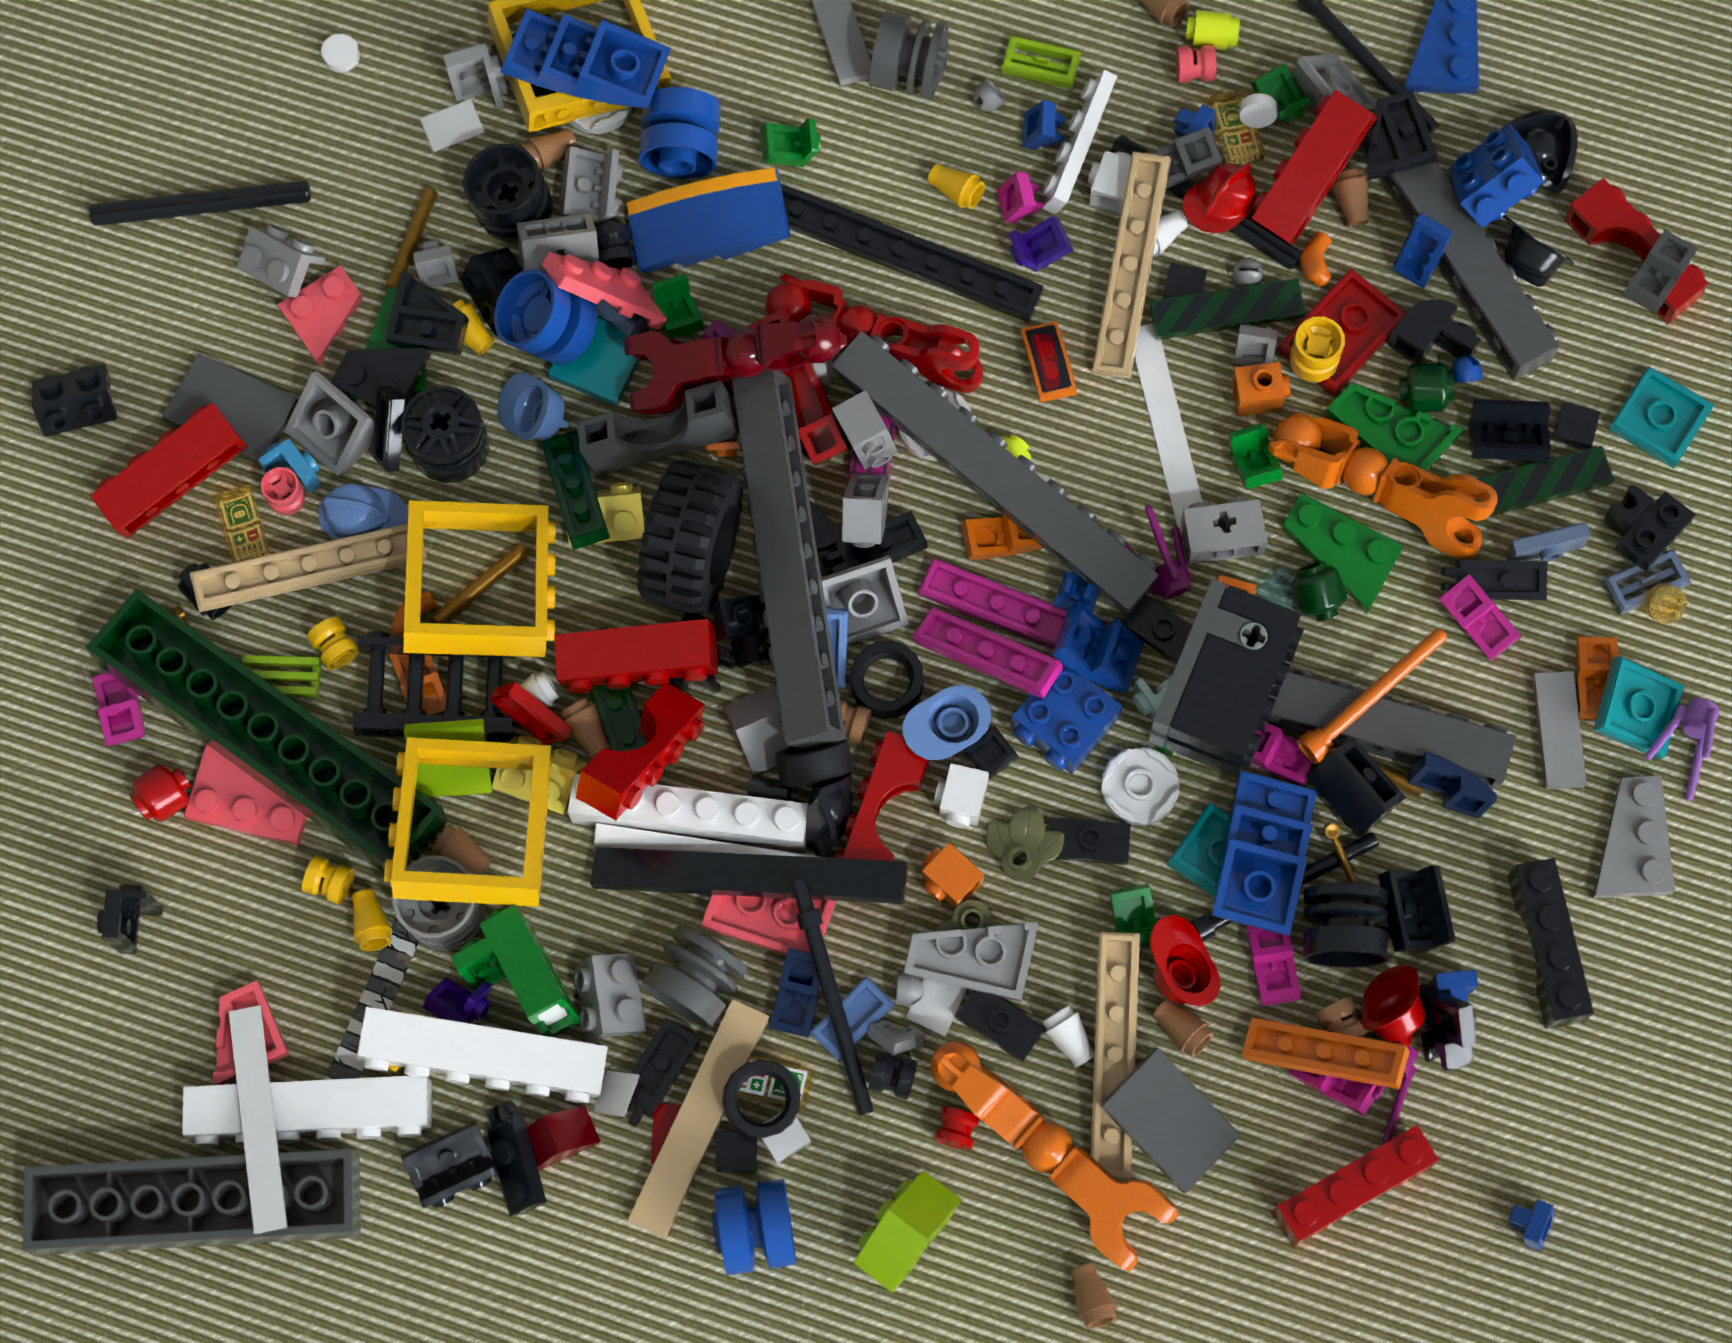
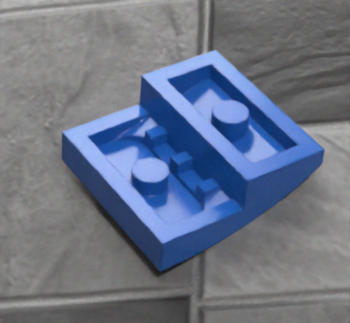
[1052,601,1144,693]

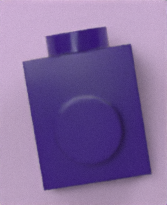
[1008,215,1074,272]
[422,977,492,1024]

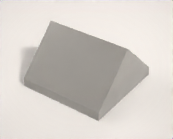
[1293,54,1376,118]
[284,371,375,477]
[821,555,909,645]
[722,684,791,776]

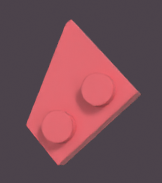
[277,265,363,365]
[213,980,290,1085]

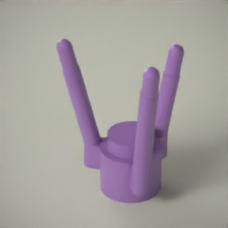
[1645,698,1720,801]

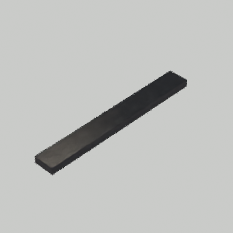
[781,184,1044,323]
[590,847,908,904]

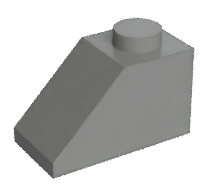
[842,473,890,548]

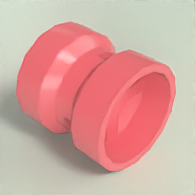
[1176,45,1216,83]
[261,467,305,515]

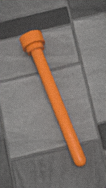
[1296,629,1447,764]

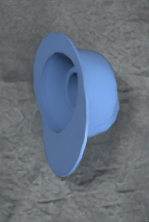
[498,372,570,441]
[319,483,408,540]
[902,685,991,760]

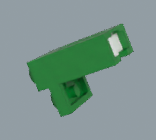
[450,904,582,1037]

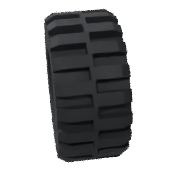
[637,459,743,615]

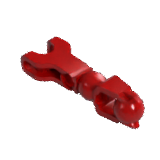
[764,274,983,393]

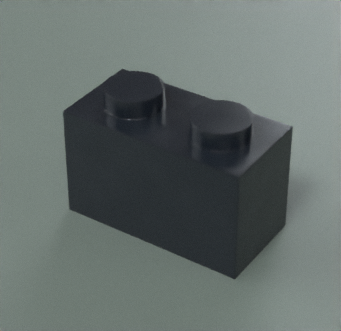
[1307,738,1406,837]

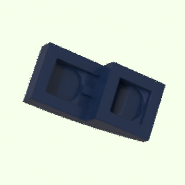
[1407,752,1497,819]
[769,948,821,1039]

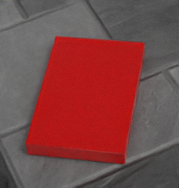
[1277,268,1406,397]

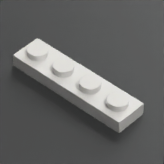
[1042,70,1117,214]

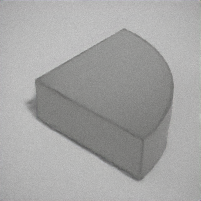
[867,1021,925,1055]

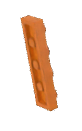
[1241,1017,1410,1089]

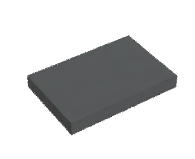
[162,353,298,464]
[1099,1048,1241,1193]

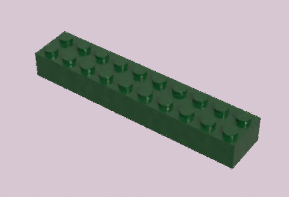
[86,589,447,872]

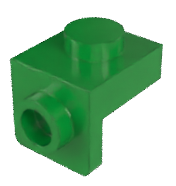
[1250,63,1312,123]
[760,118,821,167]
[651,274,704,339]
[1229,423,1283,490]
[1109,884,1156,949]

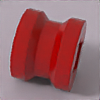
[933,1107,980,1150]

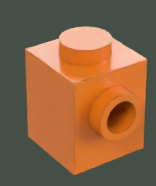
[1231,362,1291,417]
[922,843,984,909]

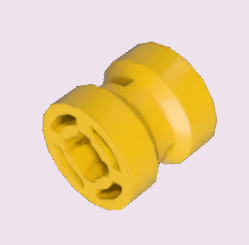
[307,617,359,670]
[301,855,355,905]

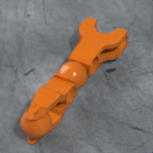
[930,1040,1179,1271]

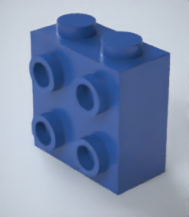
[1448,123,1544,228]
[1011,662,1123,774]

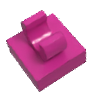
[996,172,1044,223]

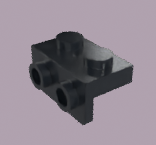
[460,247,522,336]
[32,364,117,437]
[1468,399,1551,461]
[1378,865,1455,952]
[97,884,163,954]
[401,1120,498,1208]

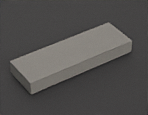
[810,0,871,87]
[1532,671,1587,790]

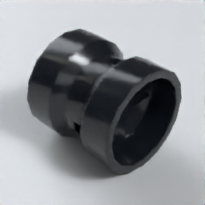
[596,222,636,270]
[868,1050,918,1100]

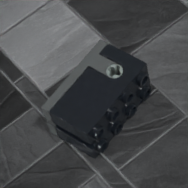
[1148,579,1304,777]

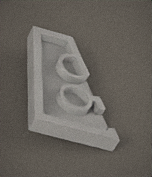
[1592,776,1675,898]
[903,922,1039,1001]

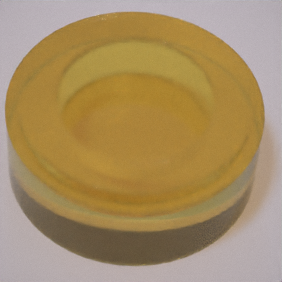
[1645,583,1687,624]

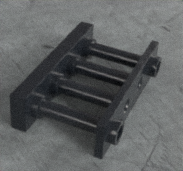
[353,631,515,742]

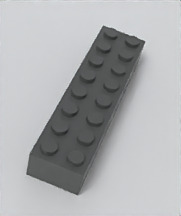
[22,1149,361,1255]

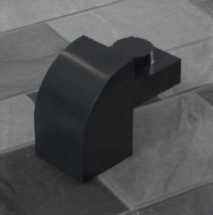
[1387,300,1481,364]

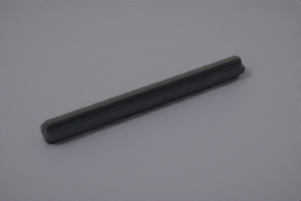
[1111,135,1302,270]
[89,180,311,226]

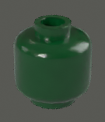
[1399,362,1454,413]
[1290,561,1347,621]

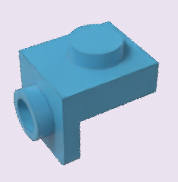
[258,438,321,494]

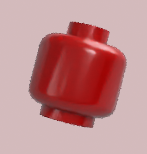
[129,764,191,822]

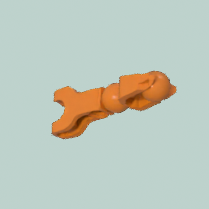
[1268,412,1498,560]

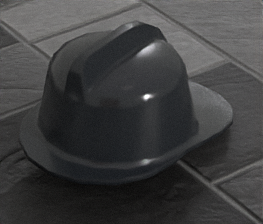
[1502,215,1574,287]

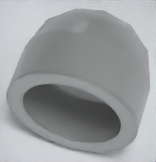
[974,79,1006,112]
[1232,258,1263,287]
[895,973,924,1006]

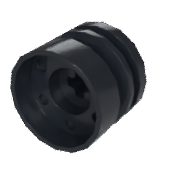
[462,144,553,242]
[401,386,489,483]
[1303,882,1388,968]

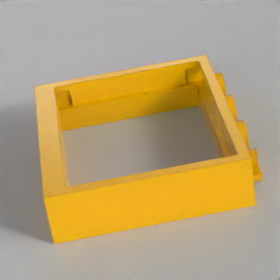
[487,0,671,132]
[403,500,556,657]
[384,737,552,907]

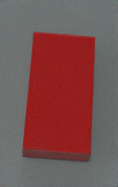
[489,682,573,745]

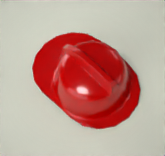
[1182,163,1257,233]
[1150,915,1221,1006]
[1361,965,1426,1046]

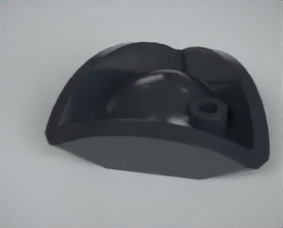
[1501,110,1578,194]
[807,772,853,856]

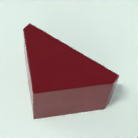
[527,1105,601,1171]

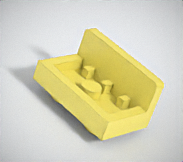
[568,482,645,546]
[492,735,587,815]

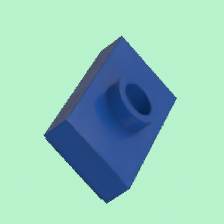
[1392,213,1454,289]

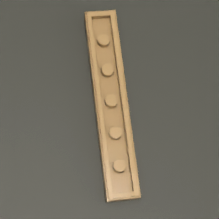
[1092,151,1171,379]
[190,523,427,613]
[1090,932,1140,1178]
[627,999,769,1238]

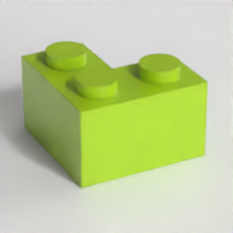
[854,1170,962,1293]

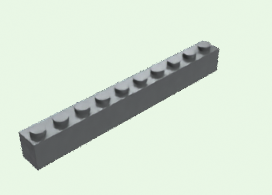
[832,331,1159,616]
[732,369,846,752]

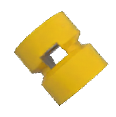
[1290,317,1345,382]

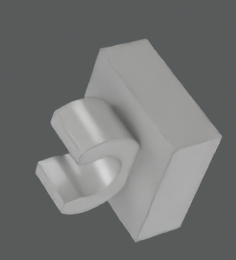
[413,239,459,288]
[1233,324,1278,366]

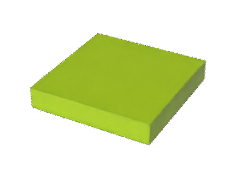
[404,719,493,797]

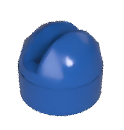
[1451,355,1483,383]

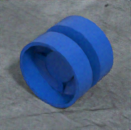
[639,87,721,179]
[494,269,597,365]
[712,1178,797,1276]

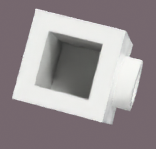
[1088,150,1132,215]
[934,763,989,829]

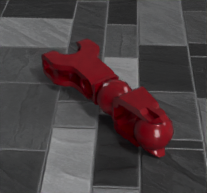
[624,314,847,415]

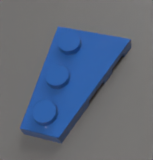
[1404,0,1479,94]

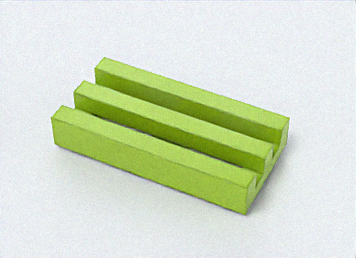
[1001,35,1081,90]
[242,655,322,698]

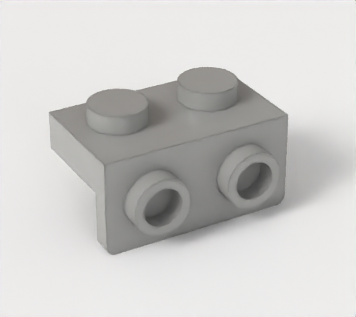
[443,43,508,110]
[559,146,623,228]
[236,224,325,298]
[573,953,646,1042]

